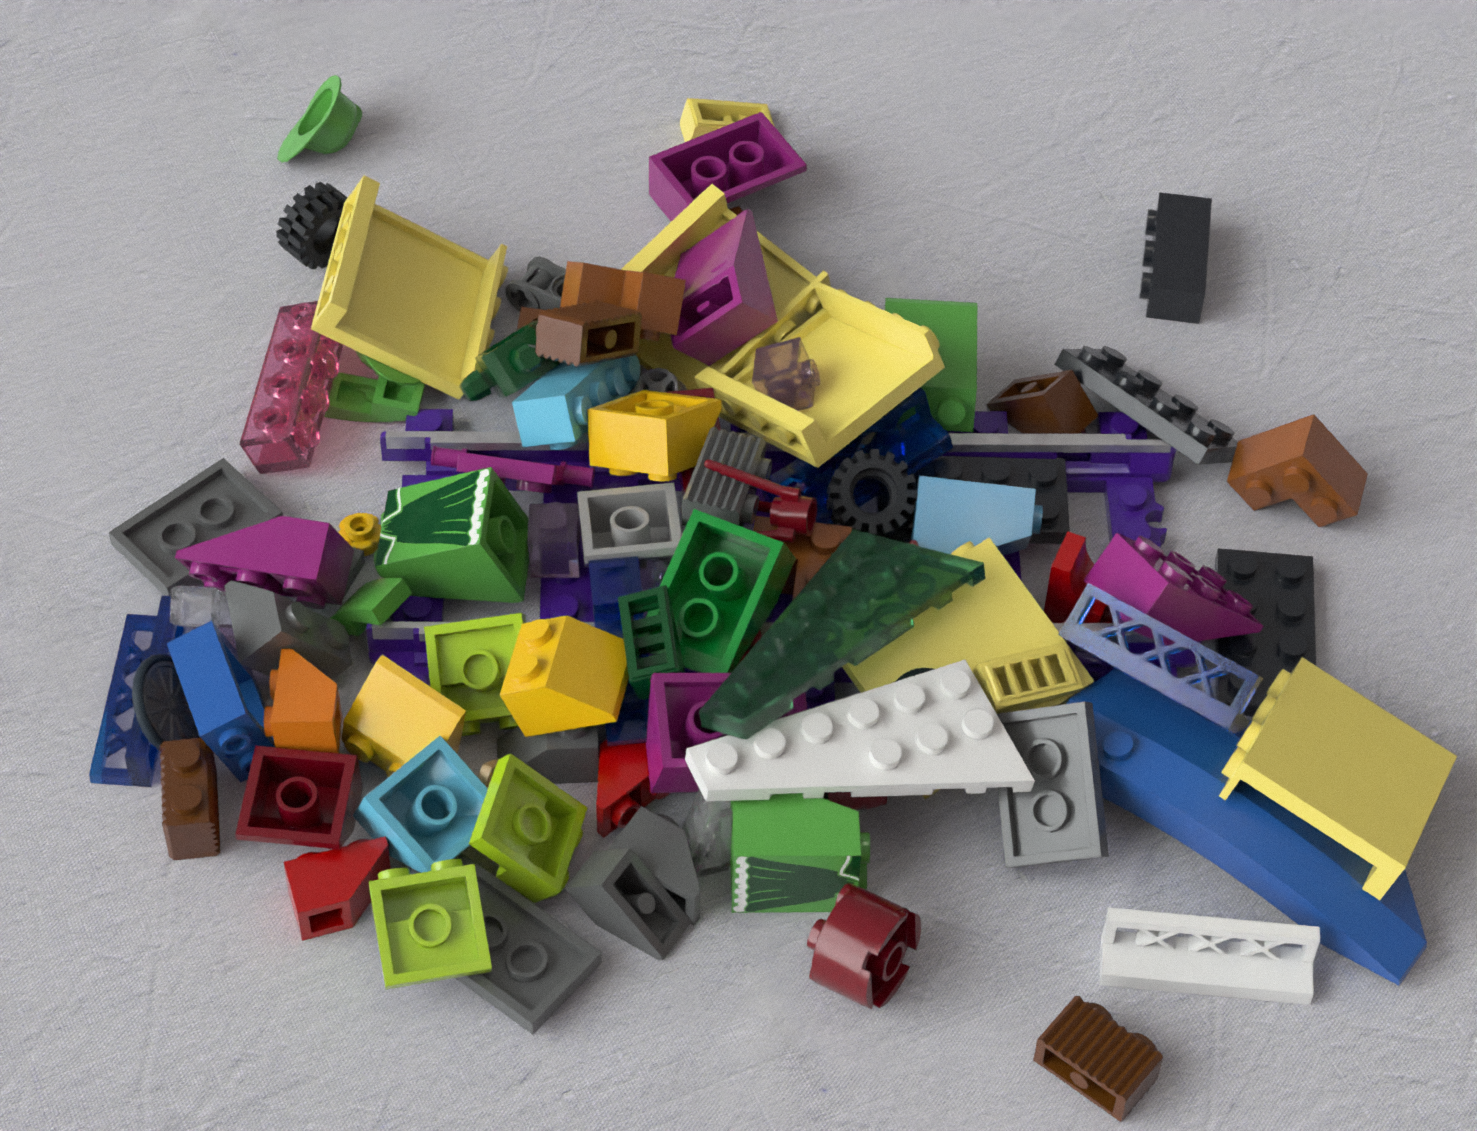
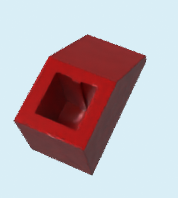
[596,716,670,838]
[283,836,391,941]

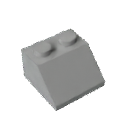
[577,483,682,567]

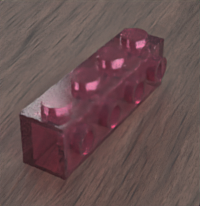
[239,301,344,474]

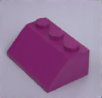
[649,112,807,221]
[646,672,807,793]

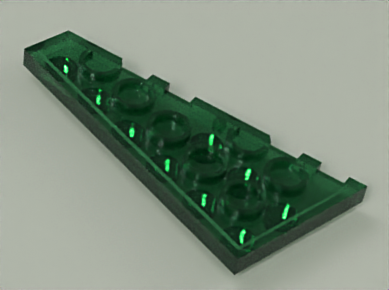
[699,530,986,740]

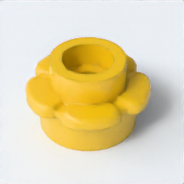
[338,513,381,556]

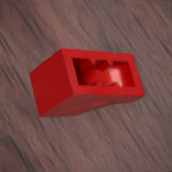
[1044,531,1118,623]

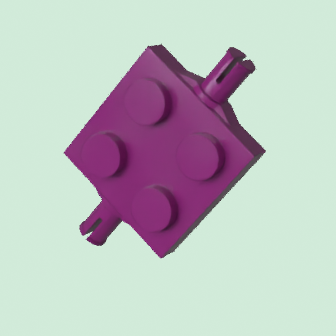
[431,446,595,493]

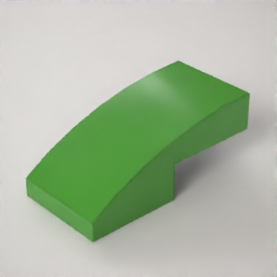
[324,371,425,422]
[329,578,412,636]

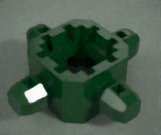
[459,320,560,401]

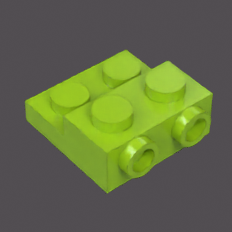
[424,613,527,736]
[469,753,588,903]
[369,859,492,990]

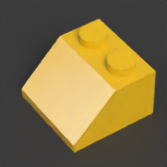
[587,390,722,481]
[500,615,629,737]
[341,654,466,777]

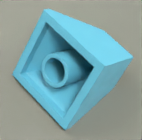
[353,736,488,873]

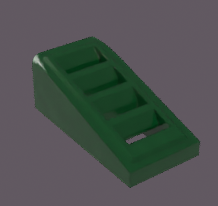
[618,585,685,700]

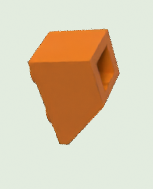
[264,649,343,753]

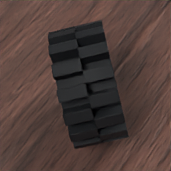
[276,182,348,269]
[826,449,917,542]

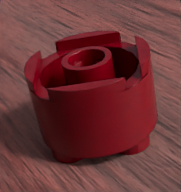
[807,883,921,1009]

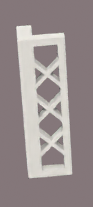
[1100,907,1320,1005]

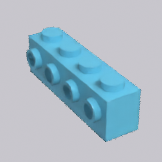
[512,355,640,450]

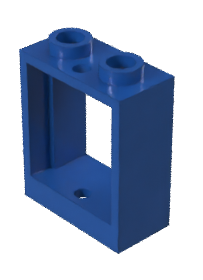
[167,620,275,783]

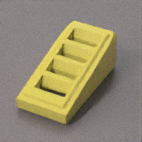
[680,98,775,142]
[972,642,1084,714]

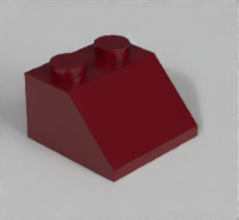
[235,746,363,850]

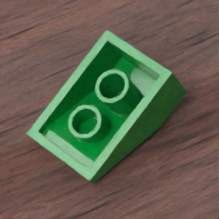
[638,509,796,673]

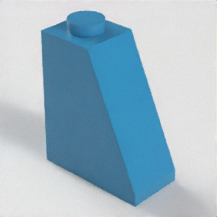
[907,476,1043,582]

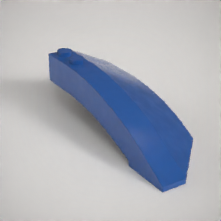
[1066,658,1427,986]

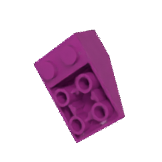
[670,209,778,366]
[175,516,354,609]
[1084,533,1264,646]

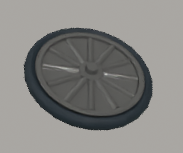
[132,654,201,751]

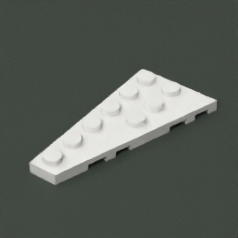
[685,660,1035,801]

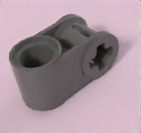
[505,256,566,312]

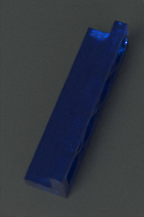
[762,387,953,524]
[1058,583,1262,738]
[89,596,187,787]

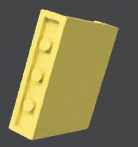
[311,175,508,400]
[622,184,831,390]
[694,282,945,468]
[822,537,1094,800]
[1219,657,1457,900]

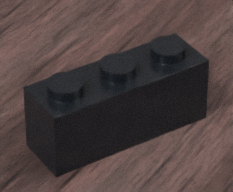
[1139,192,1212,324]

